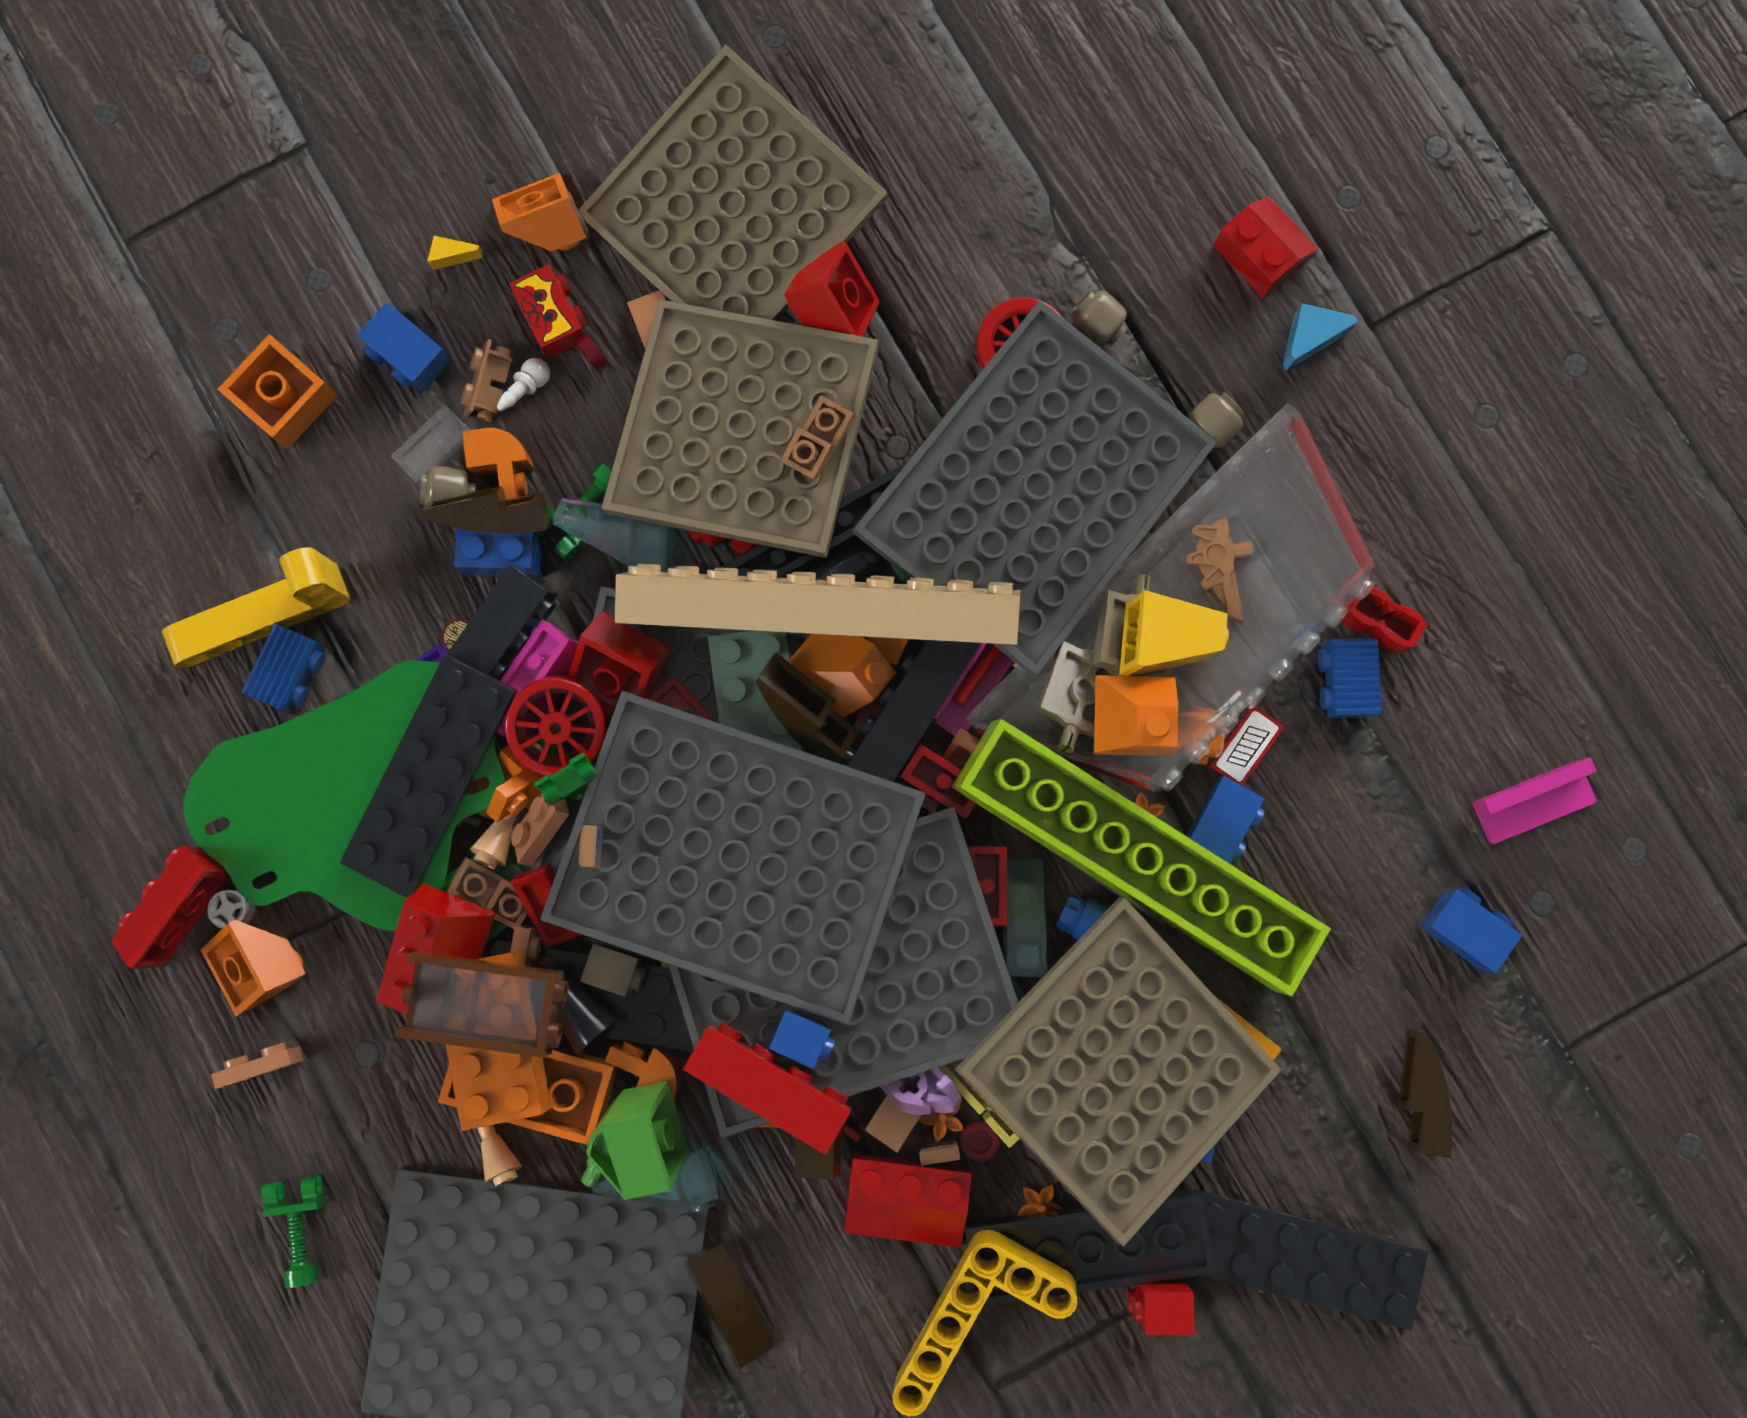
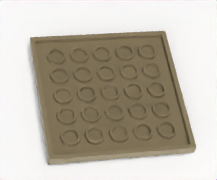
[576,44,889,321]
[601,299,879,558]
[955,898,1282,1246]

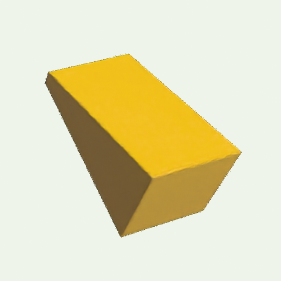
[427,236,484,270]

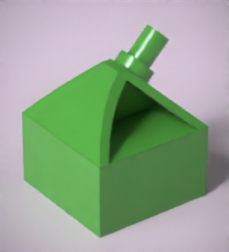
[581,1081,690,1200]

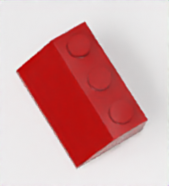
[112,845,230,969]
[376,883,496,1014]
[844,1152,972,1248]

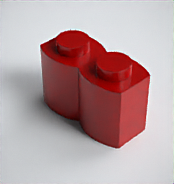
[1335,584,1428,654]

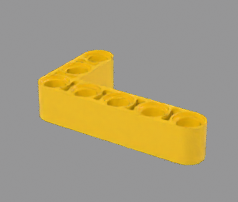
[162,547,351,668]
[892,1229,1077,1417]

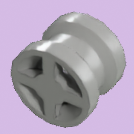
[207,890,257,928]

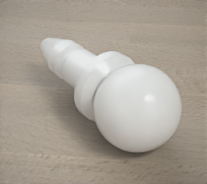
[497,358,550,411]

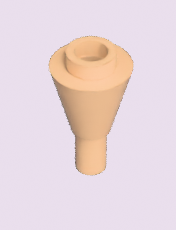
[470,814,519,870]
[477,1125,523,1187]

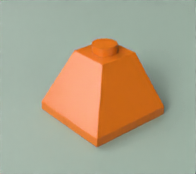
[492,173,586,251]
[788,634,896,718]
[1094,675,1178,756]
[201,920,306,1017]

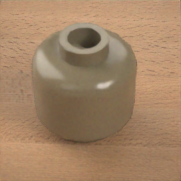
[1071,290,1127,346]
[1188,392,1245,448]
[419,466,476,505]

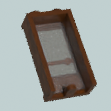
[395,951,568,1058]

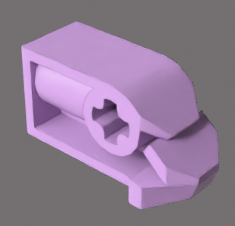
[880,1067,962,1115]

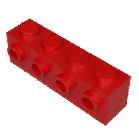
[683,1022,851,1155]

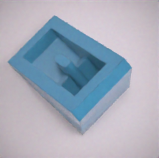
[1283,303,1358,371]

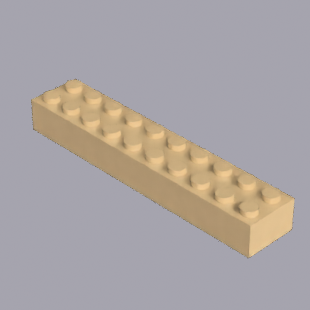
[615,564,1021,645]

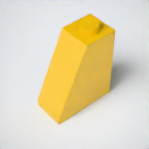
[1119,590,1229,676]

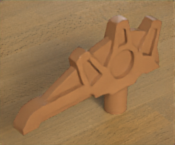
[1186,517,1255,624]

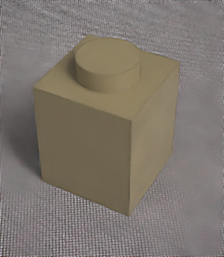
[580,944,646,997]

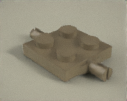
[1093,574,1171,677]
[1035,632,1120,753]

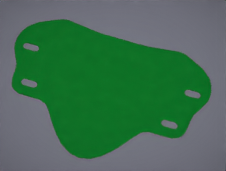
[183,660,505,932]

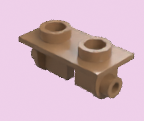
[460,339,512,422]

